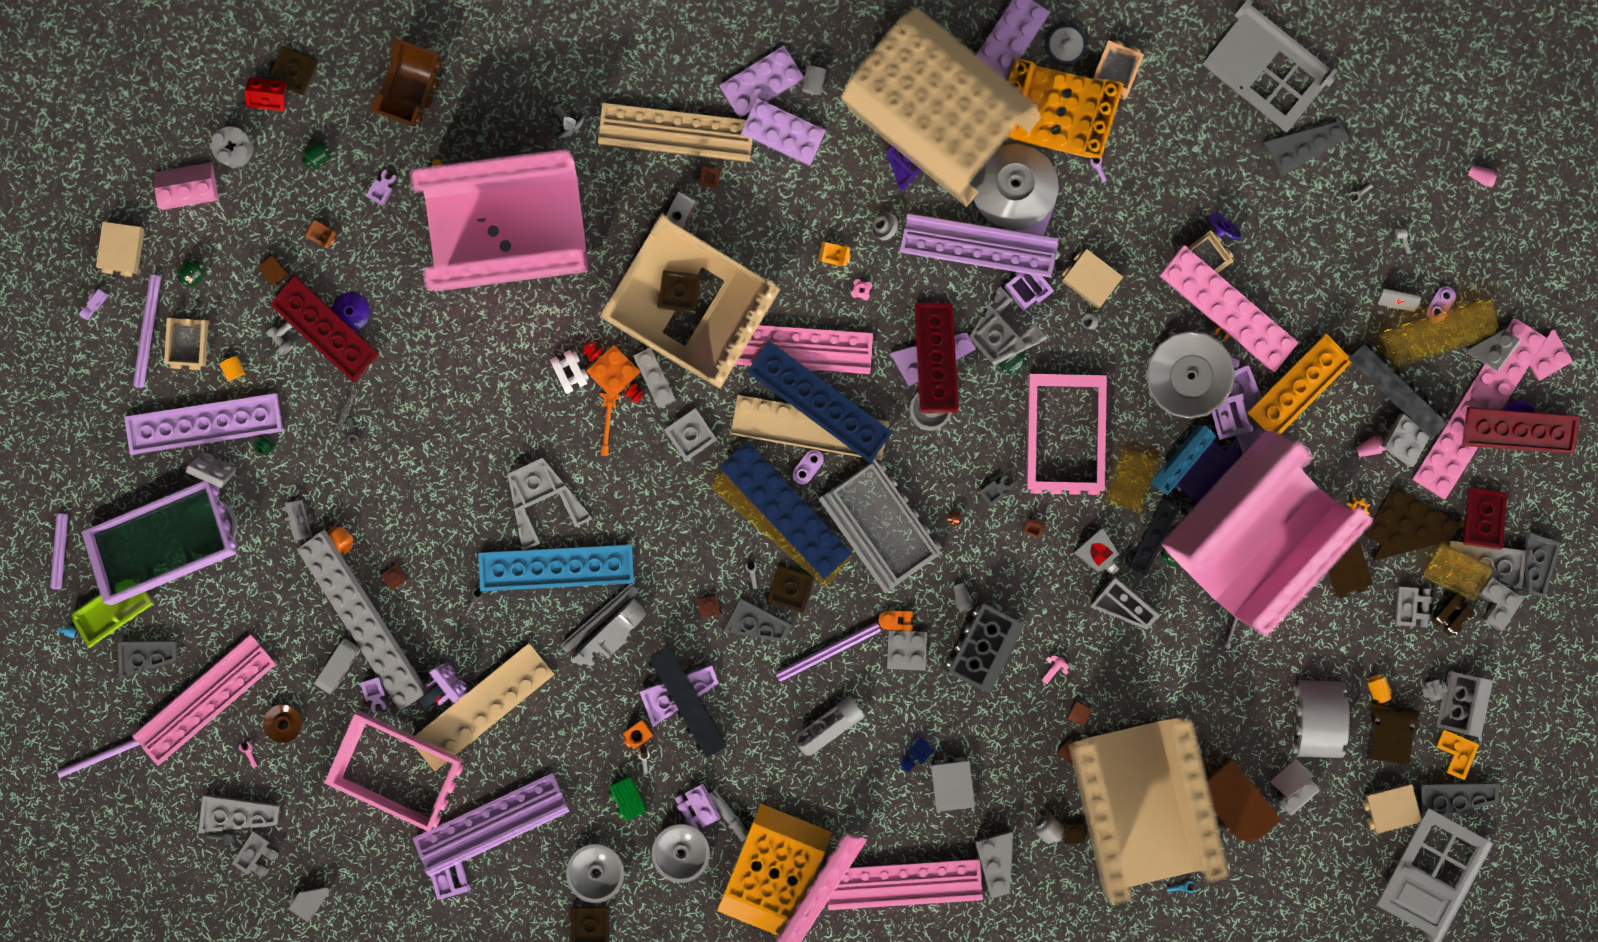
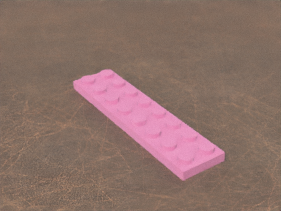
[1159,245,1299,372]

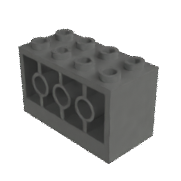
[945,603,1025,694]

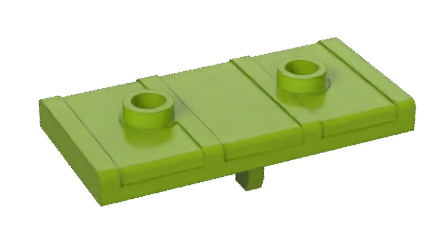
[70,573,154,648]

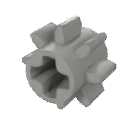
[1422,679,1448,701]

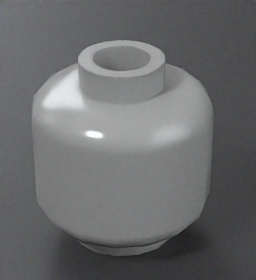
[1035,815,1064,844]

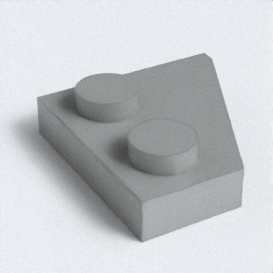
[1467,330,1521,372]

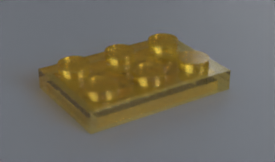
[1104,447,1159,514]
[1422,542,1493,602]

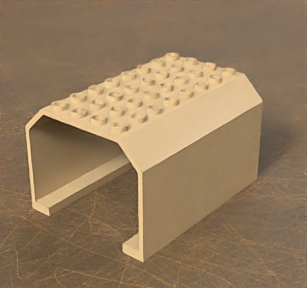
[841,7,1041,207]
[1068,718,1227,903]

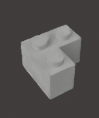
[1477,577,1524,631]

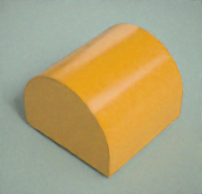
[220,356,246,382]

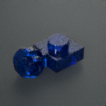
[899,737,935,773]

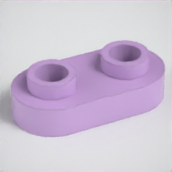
[1426,286,1456,323]
[793,450,824,484]

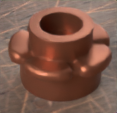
[948,508,961,527]

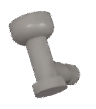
[266,321,293,356]

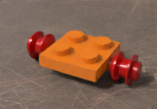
[582,341,644,403]

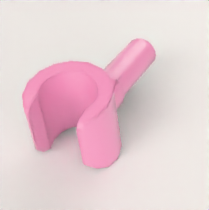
[239,741,257,768]

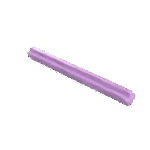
[133,274,161,388]
[776,622,881,681]

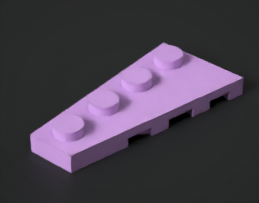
[890,333,975,387]
[640,664,718,727]

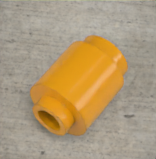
[1367,674,1392,704]

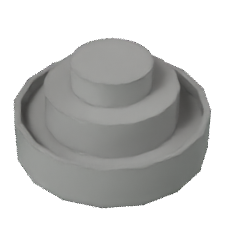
[872,212,898,241]

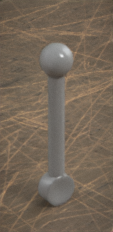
[1223,617,1238,648]

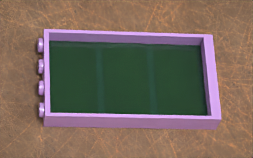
[82,481,237,605]

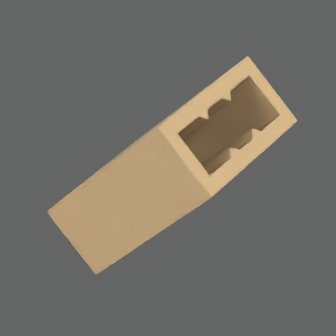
[96,222,145,277]
[1062,249,1123,309]
[1362,783,1421,834]

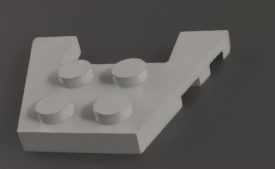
[969,286,1047,365]

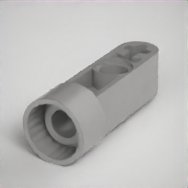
[795,695,865,756]

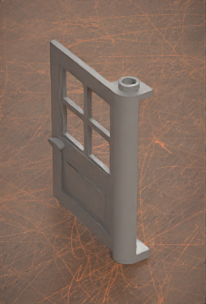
[1202,0,1337,133]
[1376,808,1493,942]

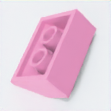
[154,162,219,210]

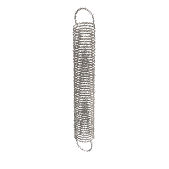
[334,383,359,436]

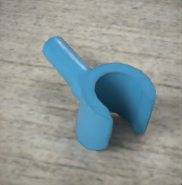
[58,625,78,639]
[1167,881,1195,893]

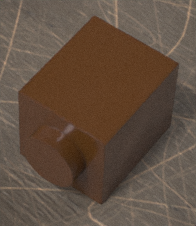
[257,256,289,287]

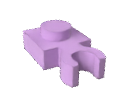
[366,170,397,206]
[79,289,109,320]
[360,677,387,713]

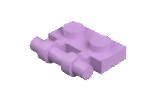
[675,784,721,829]

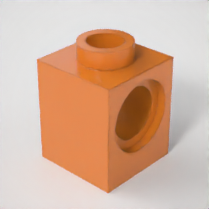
[623,719,654,749]

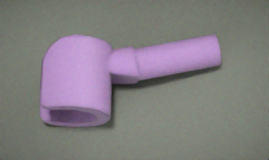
[1090,158,1107,182]

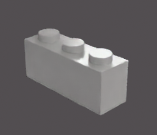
[633,348,676,409]

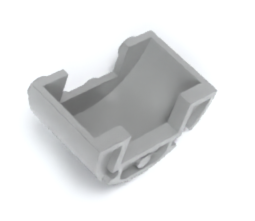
[1292,680,1349,758]

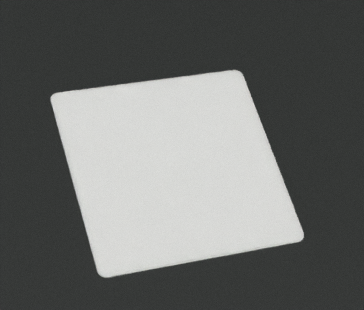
[1270,759,1314,798]

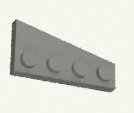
[198,794,280,833]

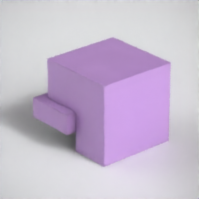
[1004,272,1054,311]

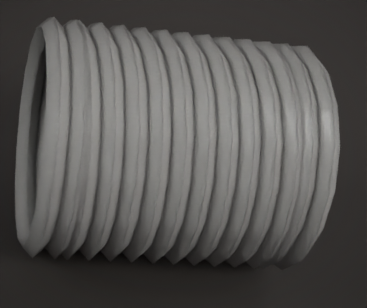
[802,66,826,95]

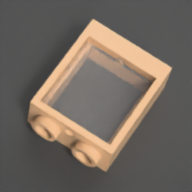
[1092,40,1144,100]

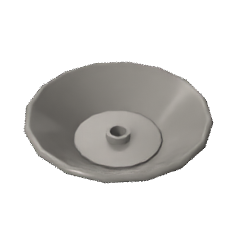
[971,144,1059,229]
[1146,331,1235,419]

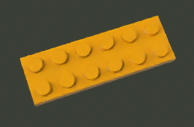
[1247,333,1351,435]

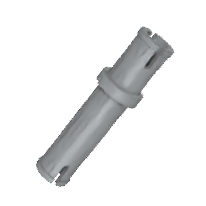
[709,789,749,842]

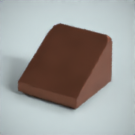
[1066,701,1092,727]

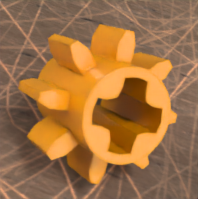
[1346,497,1370,515]

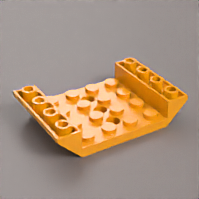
[1007,58,1124,158]
[717,803,832,936]

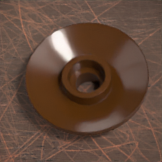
[263,705,302,743]

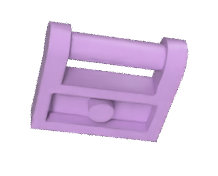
[1212,393,1253,440]
[431,862,471,900]

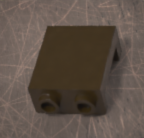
[1327,541,1373,599]

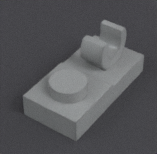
[282,500,313,541]

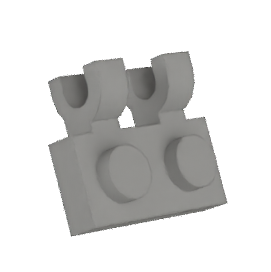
[232,831,279,877]

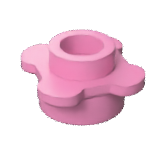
[851,279,872,300]

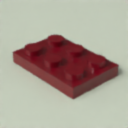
[1463,487,1507,550]

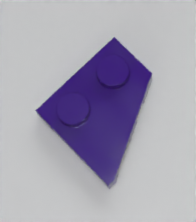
[886,146,922,191]

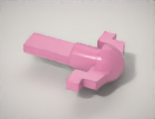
[1041,655,1069,684]

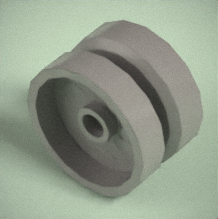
[909,393,951,431]

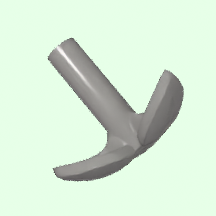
[553,105,585,138]

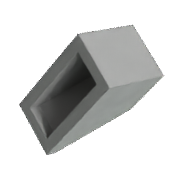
[289,886,332,922]

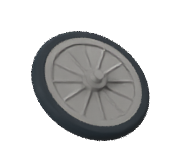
[1046,24,1087,65]

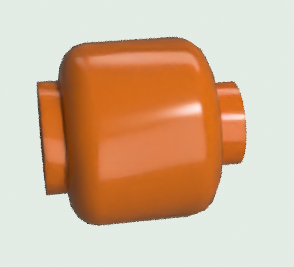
[327,526,353,554]

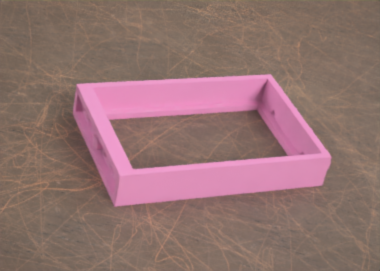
[1026,374,1107,495]
[325,711,464,832]

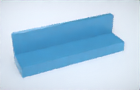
[1151,425,1216,495]

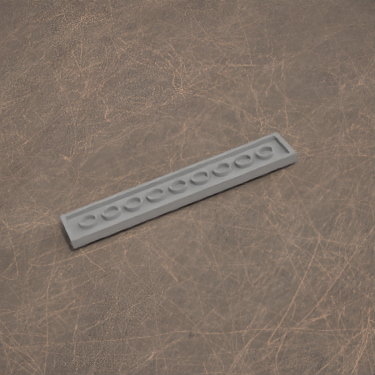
[297,530,428,711]

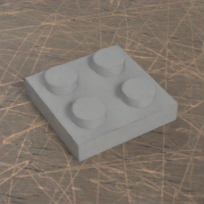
[664,408,717,461]
[1382,414,1430,467]
[186,453,237,488]
[887,630,927,671]

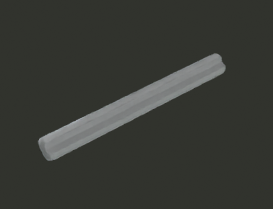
[561,584,638,653]

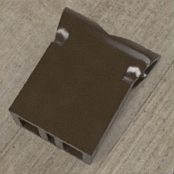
[1366,703,1420,765]

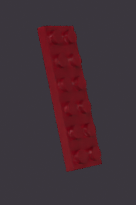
[269,276,380,383]
[914,303,959,413]
[1462,407,1580,454]

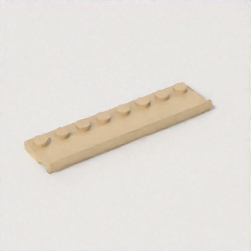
[598,103,752,162]
[731,395,889,461]
[414,643,555,771]

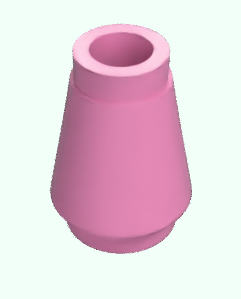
[1468,165,1498,187]
[1356,436,1386,457]

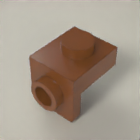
[303,219,336,248]

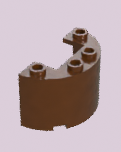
[370,38,443,127]

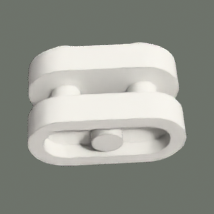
[550,350,589,394]

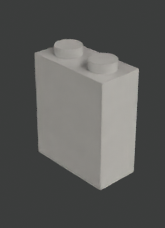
[930,757,975,812]

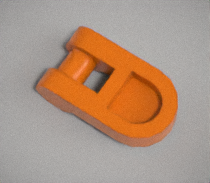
[878,611,913,631]

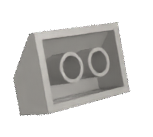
[1436,671,1493,737]

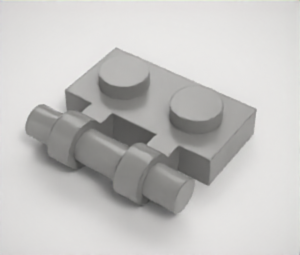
[1395,587,1432,628]

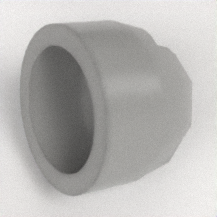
[1082,313,1099,329]

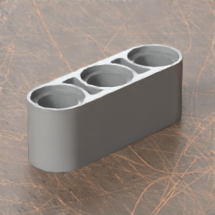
[314,638,361,695]

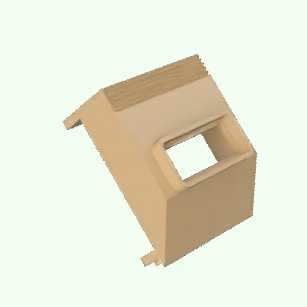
[600,215,780,388]

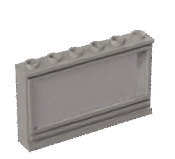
[819,459,942,593]

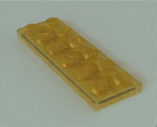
[1380,298,1500,368]

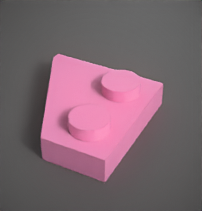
[1529,330,1573,381]

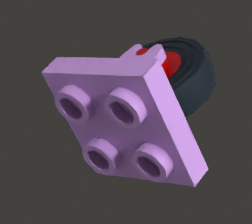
[420,663,468,707]

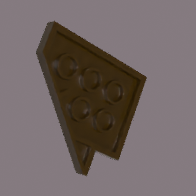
[1365,485,1460,560]

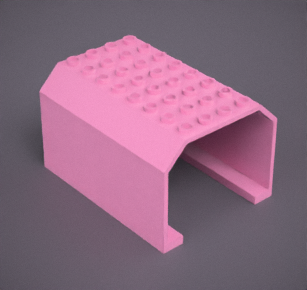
[412,151,588,291]
[1162,429,1372,636]

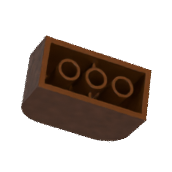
[1204,757,1282,842]

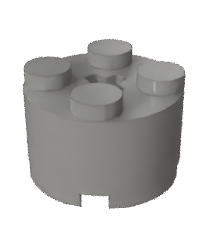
[211,127,254,168]

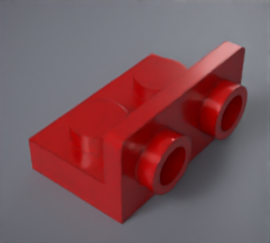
[245,77,287,111]

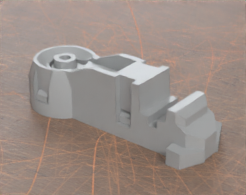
[571,598,646,666]

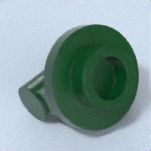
[254,434,277,455]

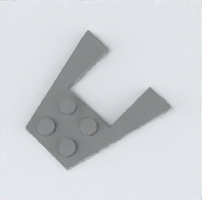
[508,458,593,551]

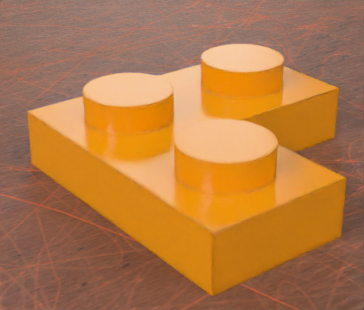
[1435,729,1479,780]

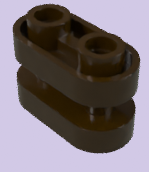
[1431,592,1474,636]

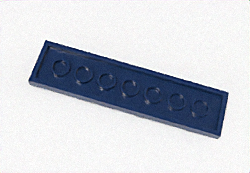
[746,341,893,463]
[719,441,852,579]

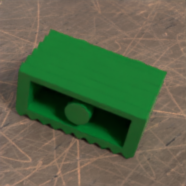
[608,776,647,821]

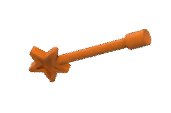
[600,393,621,456]

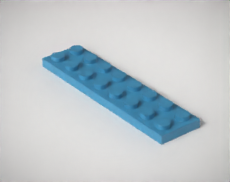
[478,545,634,591]

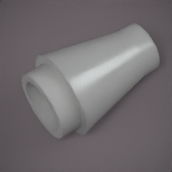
[953,583,974,613]

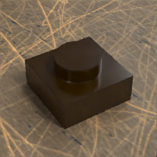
[1064,823,1084,844]

